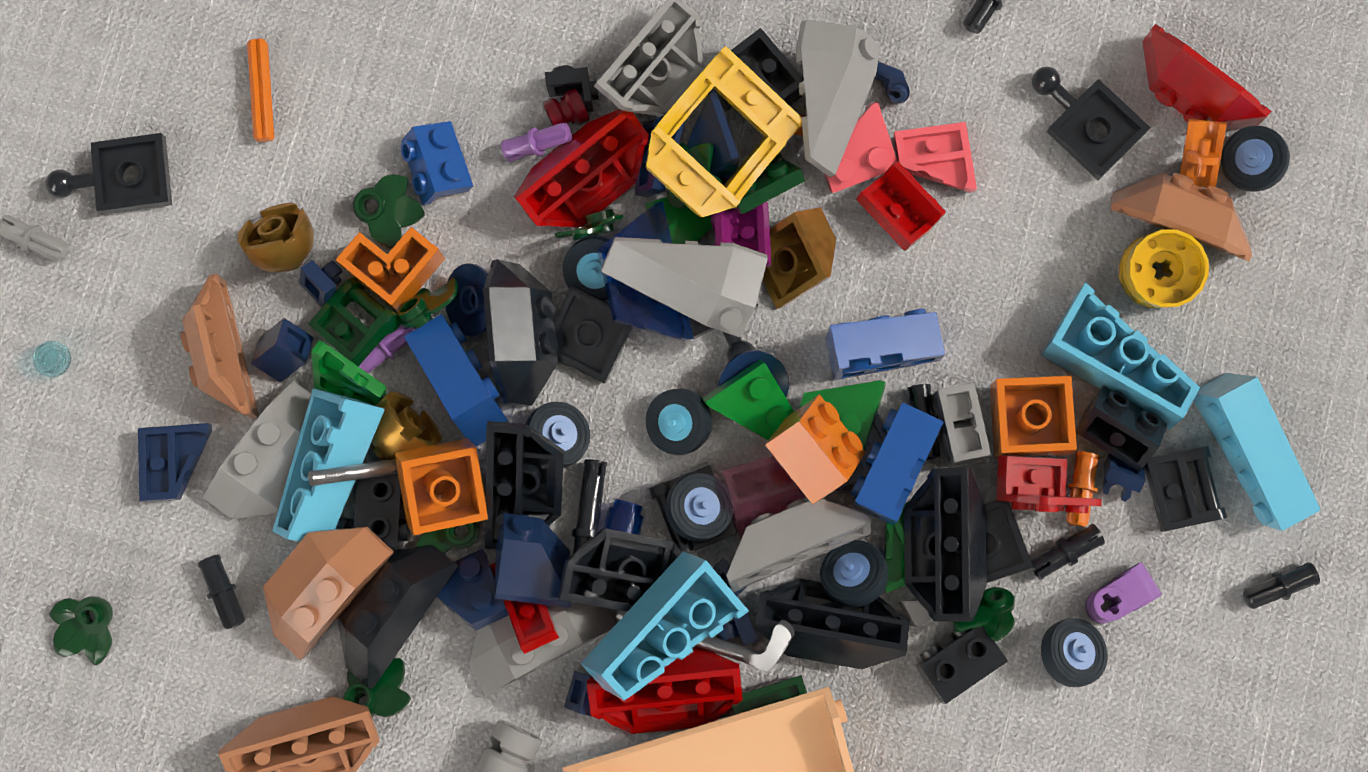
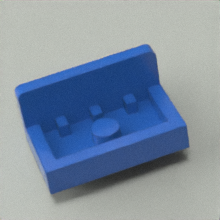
[401,121,474,205]

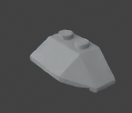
[594,0,703,117]
[202,380,311,519]
[726,498,871,593]
[469,602,617,696]

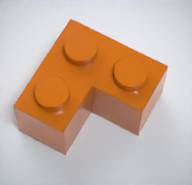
[336,227,445,312]

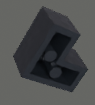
[711,28,804,111]

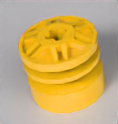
[1119,230,1209,308]

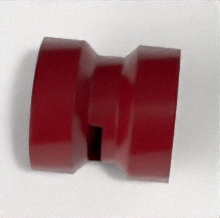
[542,88,590,126]

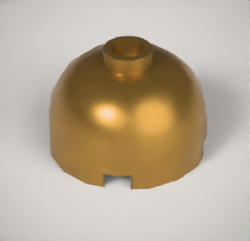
[237,203,314,272]
[371,391,442,460]

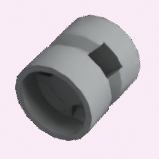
[475,719,543,772]

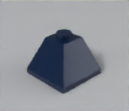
[687,89,739,180]
[495,513,571,608]

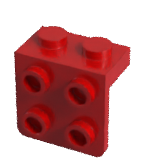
[996,456,1102,513]

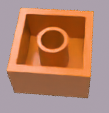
[989,376,1077,458]
[765,394,866,504]
[394,438,488,535]

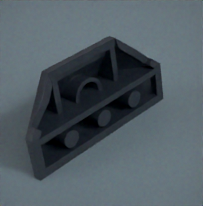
[483,259,558,407]
[485,421,564,549]
[904,467,987,622]
[557,528,682,611]
[337,545,458,689]
[754,578,910,670]

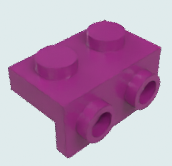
[711,202,771,267]

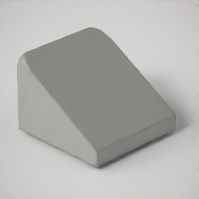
[898,601,932,627]

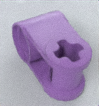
[1085,562,1162,624]

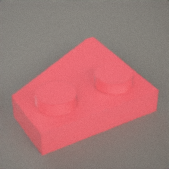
[824,101,897,193]
[893,122,977,193]

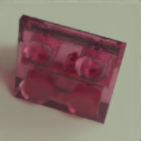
[722,456,808,540]

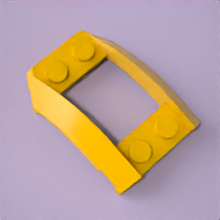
[646,46,802,217]

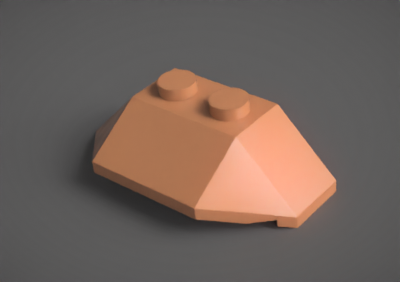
[1111,173,1252,262]
[180,274,259,419]
[263,527,394,660]
[218,696,380,772]

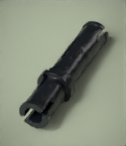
[571,459,608,553]

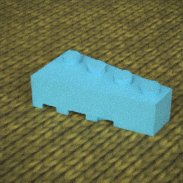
[1041,282,1200,429]
[1193,373,1321,531]
[272,388,385,542]
[580,551,749,701]

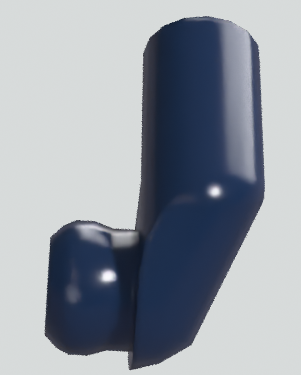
[874,61,910,104]

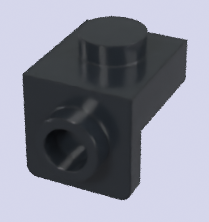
[545,65,599,112]

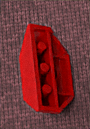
[1142,24,1272,131]
[514,109,649,228]
[587,647,743,734]

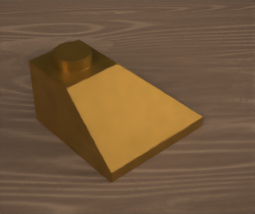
[762,207,836,309]

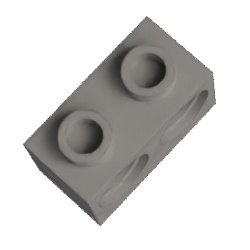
[932,382,991,467]

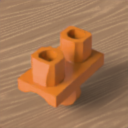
[1179,119,1227,188]

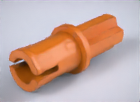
[1066,451,1100,527]

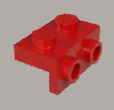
[855,161,946,251]

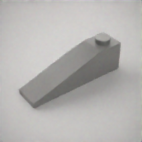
[796,20,881,177]
[601,237,768,337]

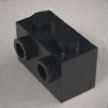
[1076,385,1168,472]
[353,473,411,550]
[915,626,1008,704]

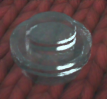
[33,341,71,377]

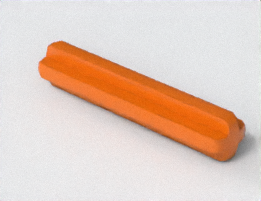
[247,38,274,142]

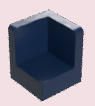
[251,318,314,382]

